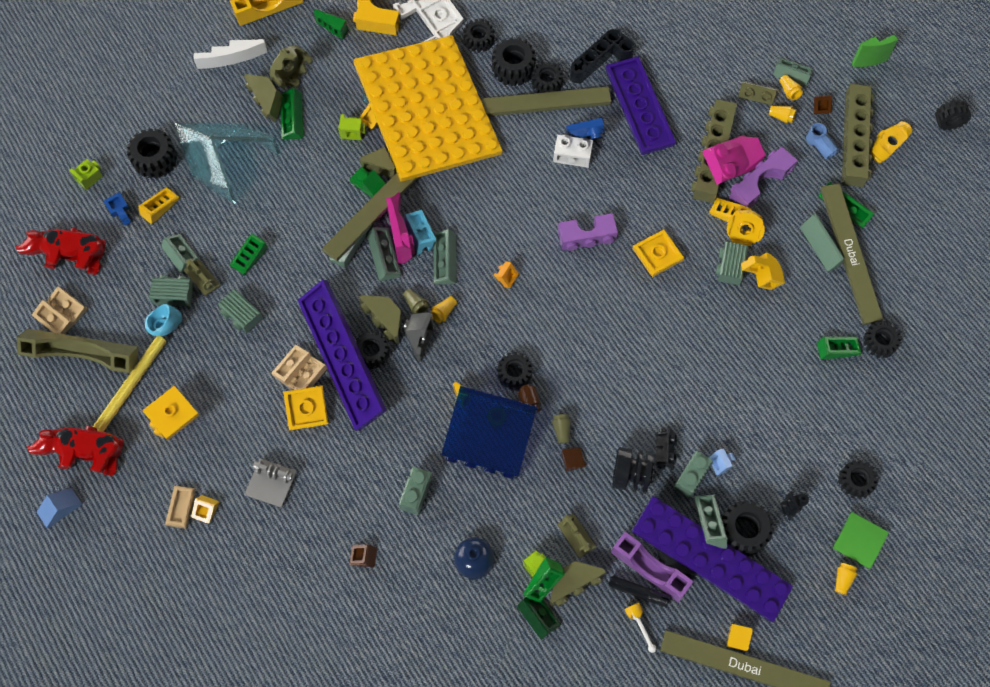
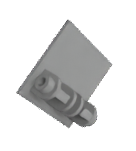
[244,458,297,508]

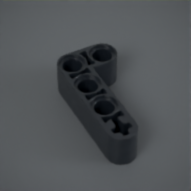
[570,29,635,84]

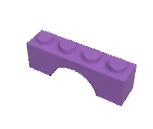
[729,147,798,208]
[611,532,694,603]

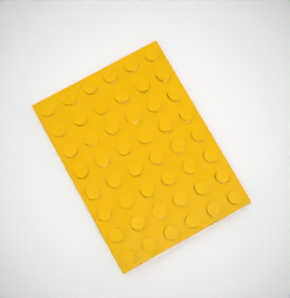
[354,35,502,182]

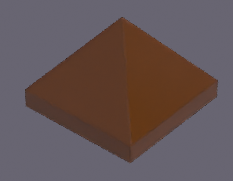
[813,95,832,114]

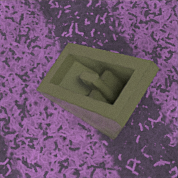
[360,147,396,178]

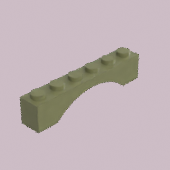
[17,329,138,373]

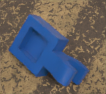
[103,192,131,226]

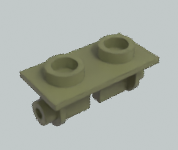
[738,81,777,105]
[184,258,221,296]
[557,513,596,558]

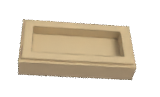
[165,486,196,529]

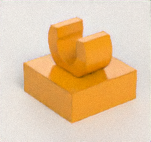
[494,261,519,288]

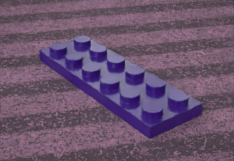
[605,56,676,155]

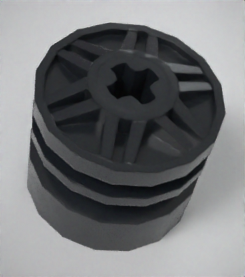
[612,447,654,494]

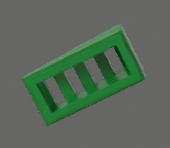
[314,9,348,40]
[230,234,268,276]
[817,337,862,359]
[523,557,565,603]

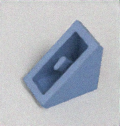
[37,488,83,528]

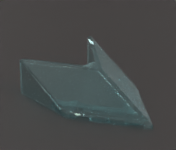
[175,123,280,204]

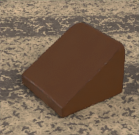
[561,448,586,472]
[349,544,377,568]

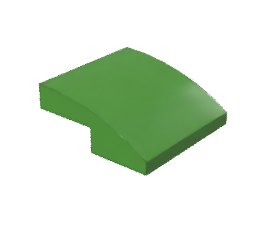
[852,35,898,67]
[832,511,889,569]

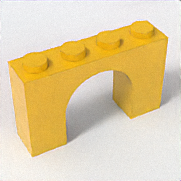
[353,0,400,36]

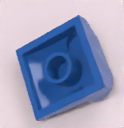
[566,118,605,140]

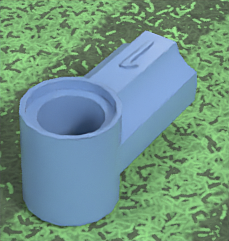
[806,123,839,159]

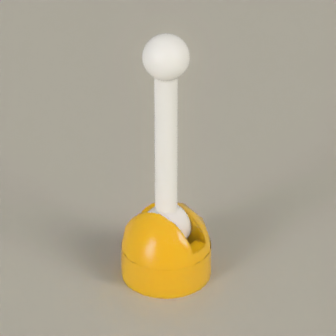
[624,602,656,653]

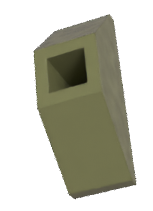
[244,74,284,122]
[359,295,402,344]
[549,561,606,607]

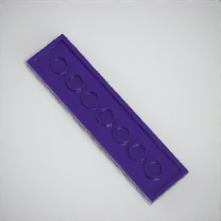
[297,279,387,431]
[631,496,793,622]

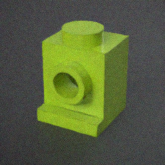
[338,114,366,140]
[69,159,103,190]
[523,551,546,578]

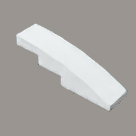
[194,39,267,69]

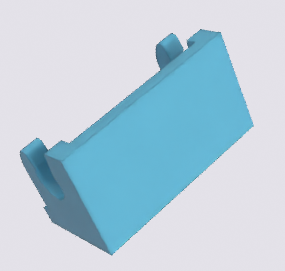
[404,210,436,255]

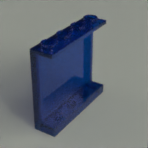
[441,386,538,479]

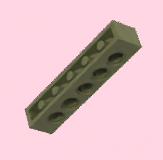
[841,84,874,187]
[691,99,737,204]

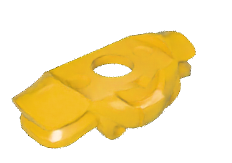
[870,121,912,163]

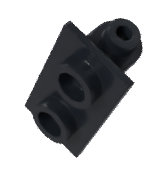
[655,426,677,470]
[781,491,809,521]

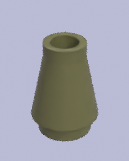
[403,288,429,314]
[552,414,571,444]

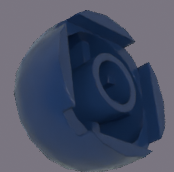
[454,537,494,580]

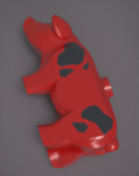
[15,228,106,275]
[27,426,124,476]

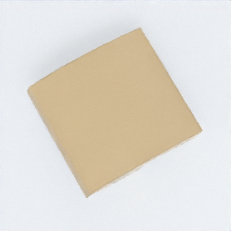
[32,286,88,334]
[271,344,328,390]

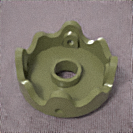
[270,45,313,89]

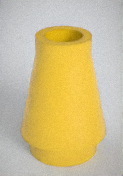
[779,75,803,101]
[769,105,797,124]
[430,296,457,323]
[835,563,858,596]

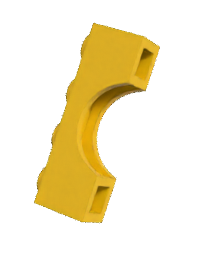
[230,0,303,26]

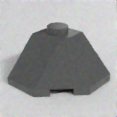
[403,312,434,362]

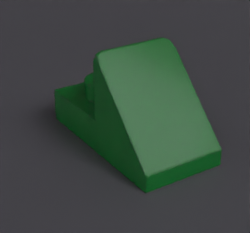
[350,167,385,198]

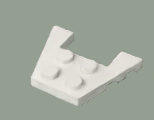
[393,0,463,42]

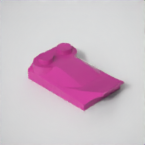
[702,136,765,185]
[386,192,415,264]

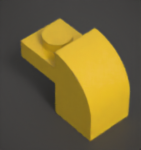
[741,252,785,290]

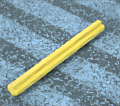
[93,336,166,432]

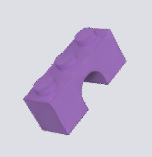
[558,213,618,251]

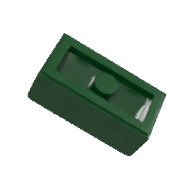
[517,591,562,639]

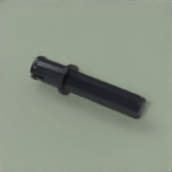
[609,576,671,608]

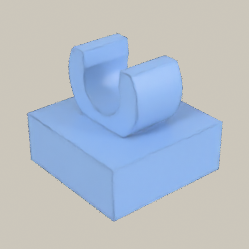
[709,448,736,476]

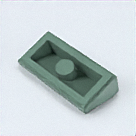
[773,58,813,86]
[162,234,199,272]

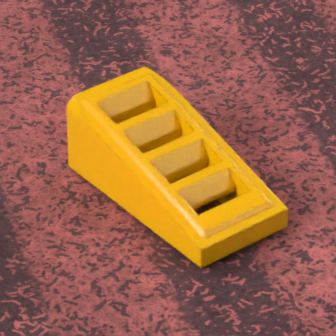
[138,187,179,224]
[709,198,752,228]

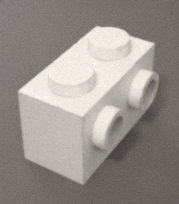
[553,135,593,168]

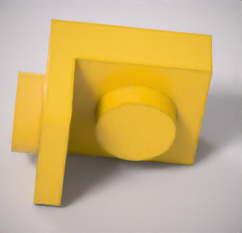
[359,103,378,130]

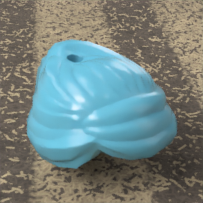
[145,304,182,336]

